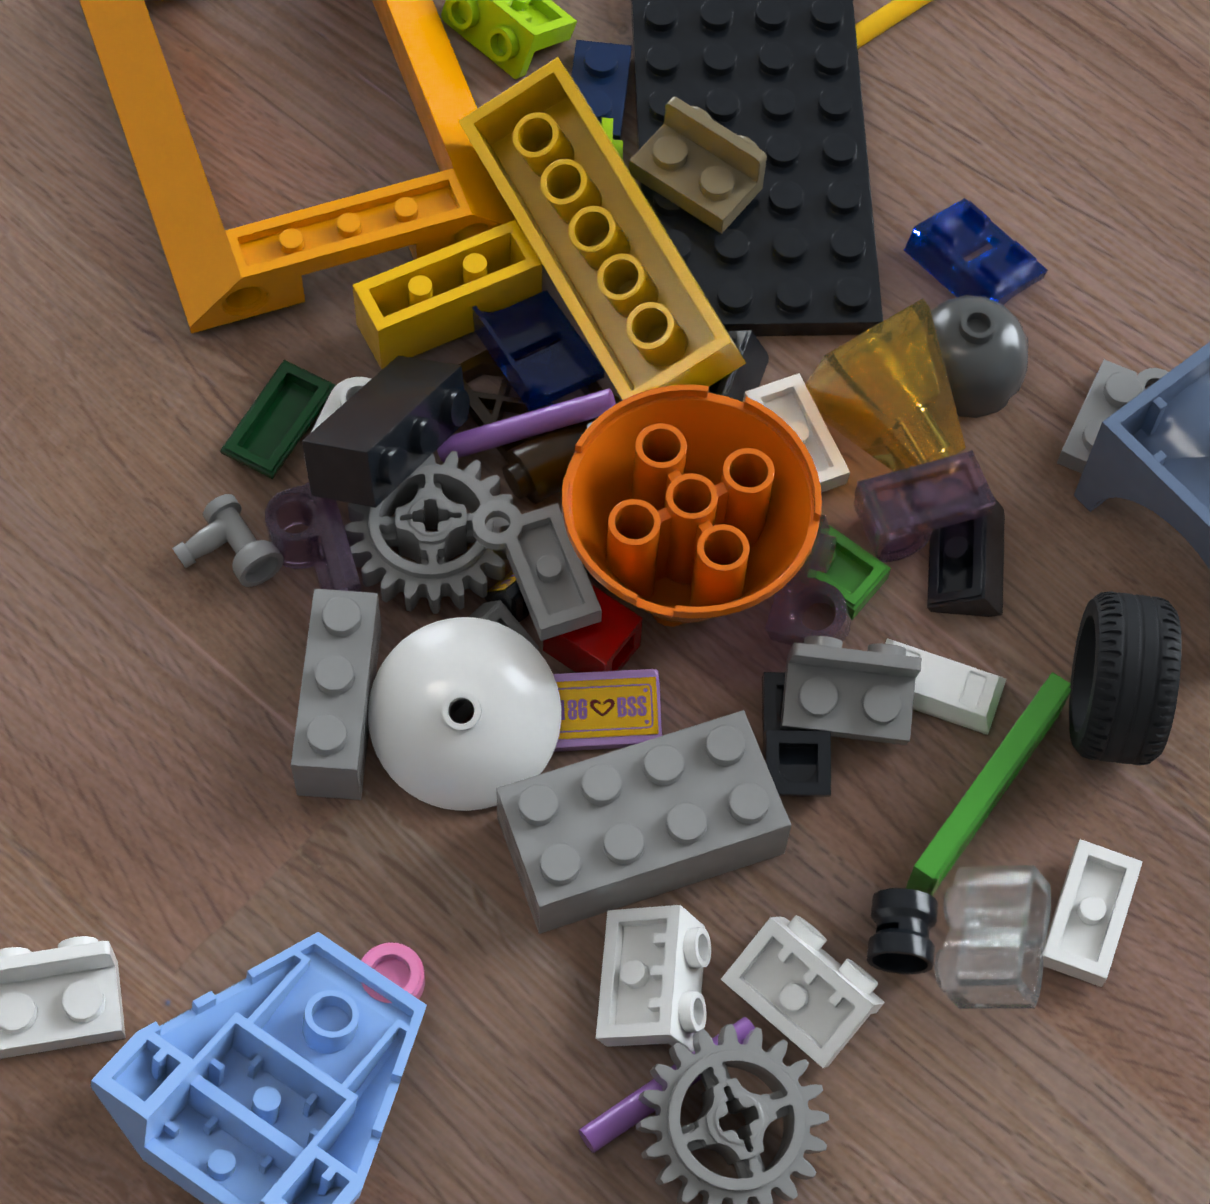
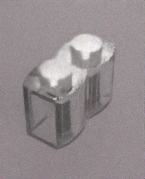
[934,865,1051,1009]

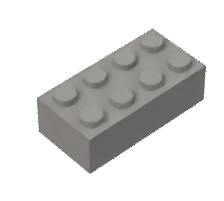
[496,710,791,934]

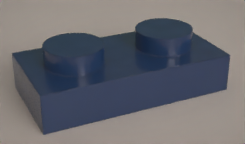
[571,40,632,140]

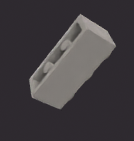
[291,589,382,800]

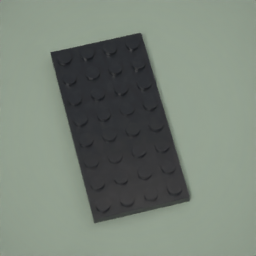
[631,0,883,336]

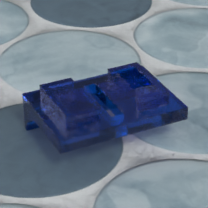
[904,198,1048,305]
[472,290,604,411]

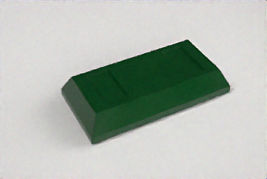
[220,360,336,479]

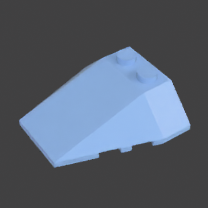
[91,932,427,1204]

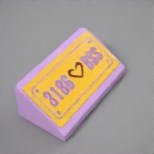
[553,669,662,752]

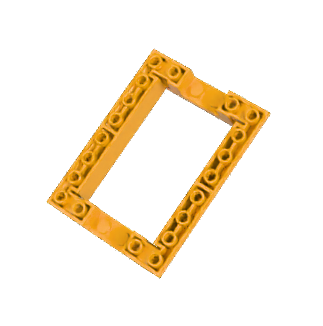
[79,0,515,334]

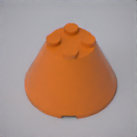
[562,385,822,627]

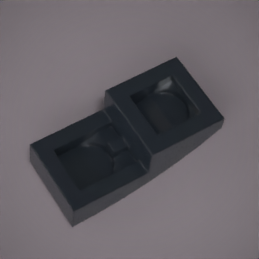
[762,672,831,797]

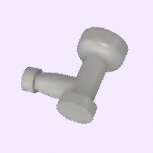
[172,494,284,587]

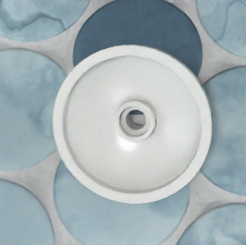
[368,617,562,811]

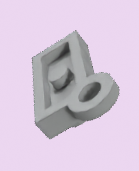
[1057,359,1168,474]
[472,500,602,641]

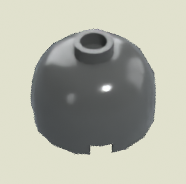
[908,295,1028,418]

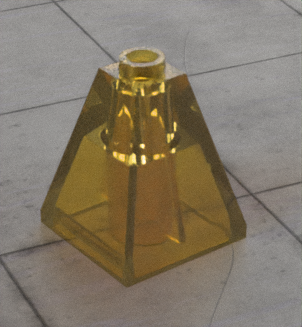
[805,298,966,488]

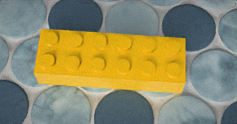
[458,57,746,400]

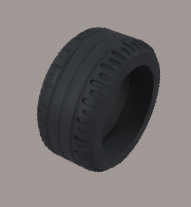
[1069,591,1182,765]

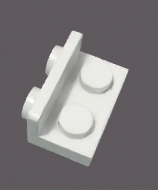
[596,905,711,1053]
[721,915,885,1068]
[0,936,126,1059]

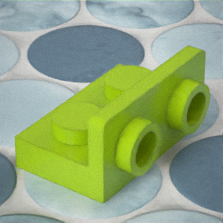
[441,0,577,79]

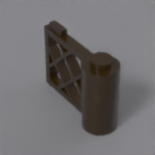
[458,319,622,504]

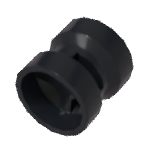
[867,888,938,974]

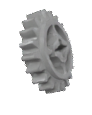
[345,451,513,614]
[636,1024,829,1204]

